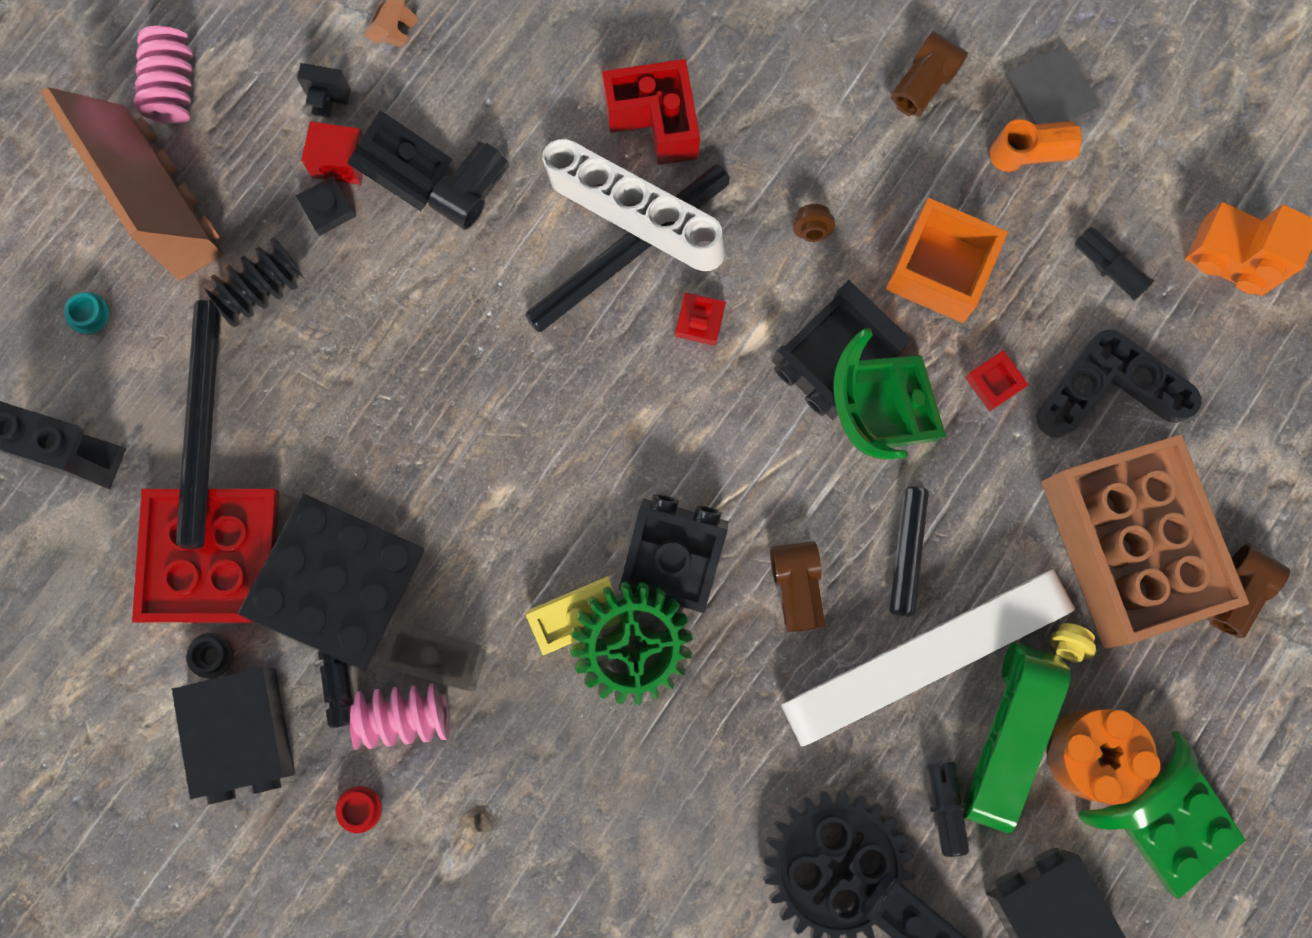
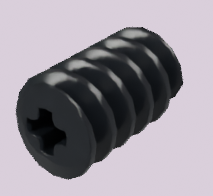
[204,237,305,327]

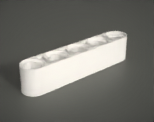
[542,139,725,271]

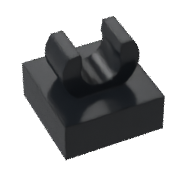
[297,63,351,118]

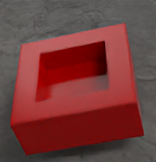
[964,350,1029,412]

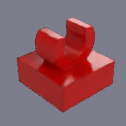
[675,292,726,346]

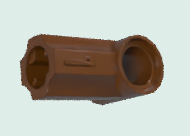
[890,30,969,118]
[770,541,826,633]
[1206,543,1290,638]

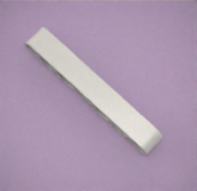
[781,569,1075,746]

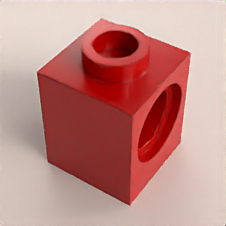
[301,121,363,185]

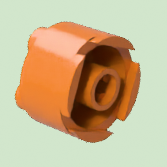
[1048,709,1160,805]

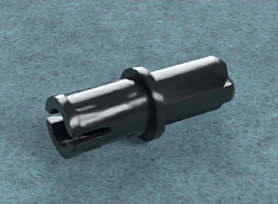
[1074,227,1154,301]
[926,762,969,857]

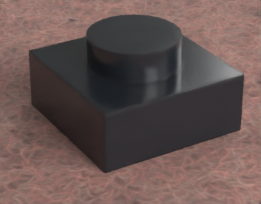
[296,176,356,236]

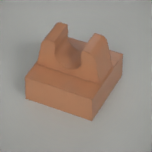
[364,0,418,47]

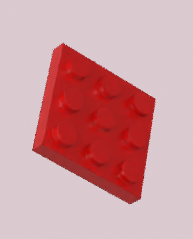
[132,489,279,623]

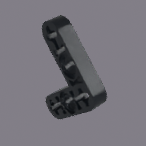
[1036,330,1201,437]

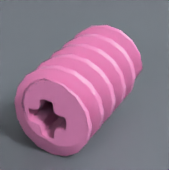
[134,26,193,124]
[350,683,450,750]

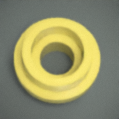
[1049,623,1096,663]

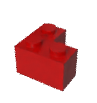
[602,59,700,165]

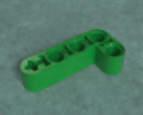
[963,641,1071,834]

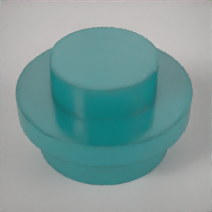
[64,292,110,335]

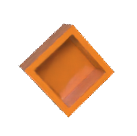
[885,197,1008,323]

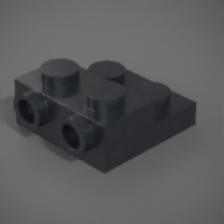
[618,494,729,613]

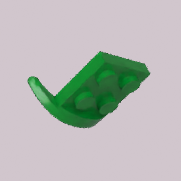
[833,328,946,460]
[1078,731,1246,899]

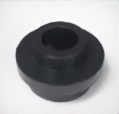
[186,633,233,678]

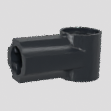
[428,142,509,230]

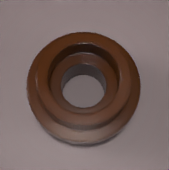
[793,204,835,242]

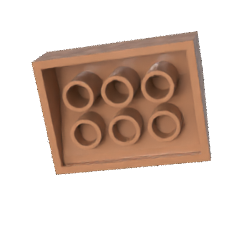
[40,87,223,281]
[1041,434,1249,649]

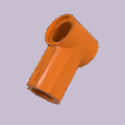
[989,119,1082,172]

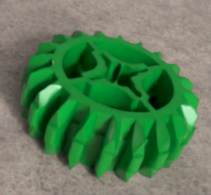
[570,582,693,705]

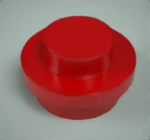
[335,786,383,833]

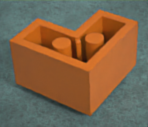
[1185,201,1312,296]

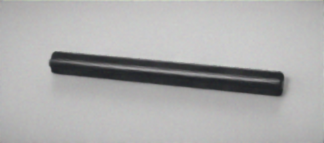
[525,164,730,332]
[176,300,220,549]

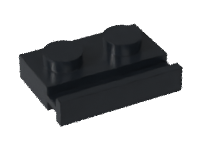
[347,110,453,211]

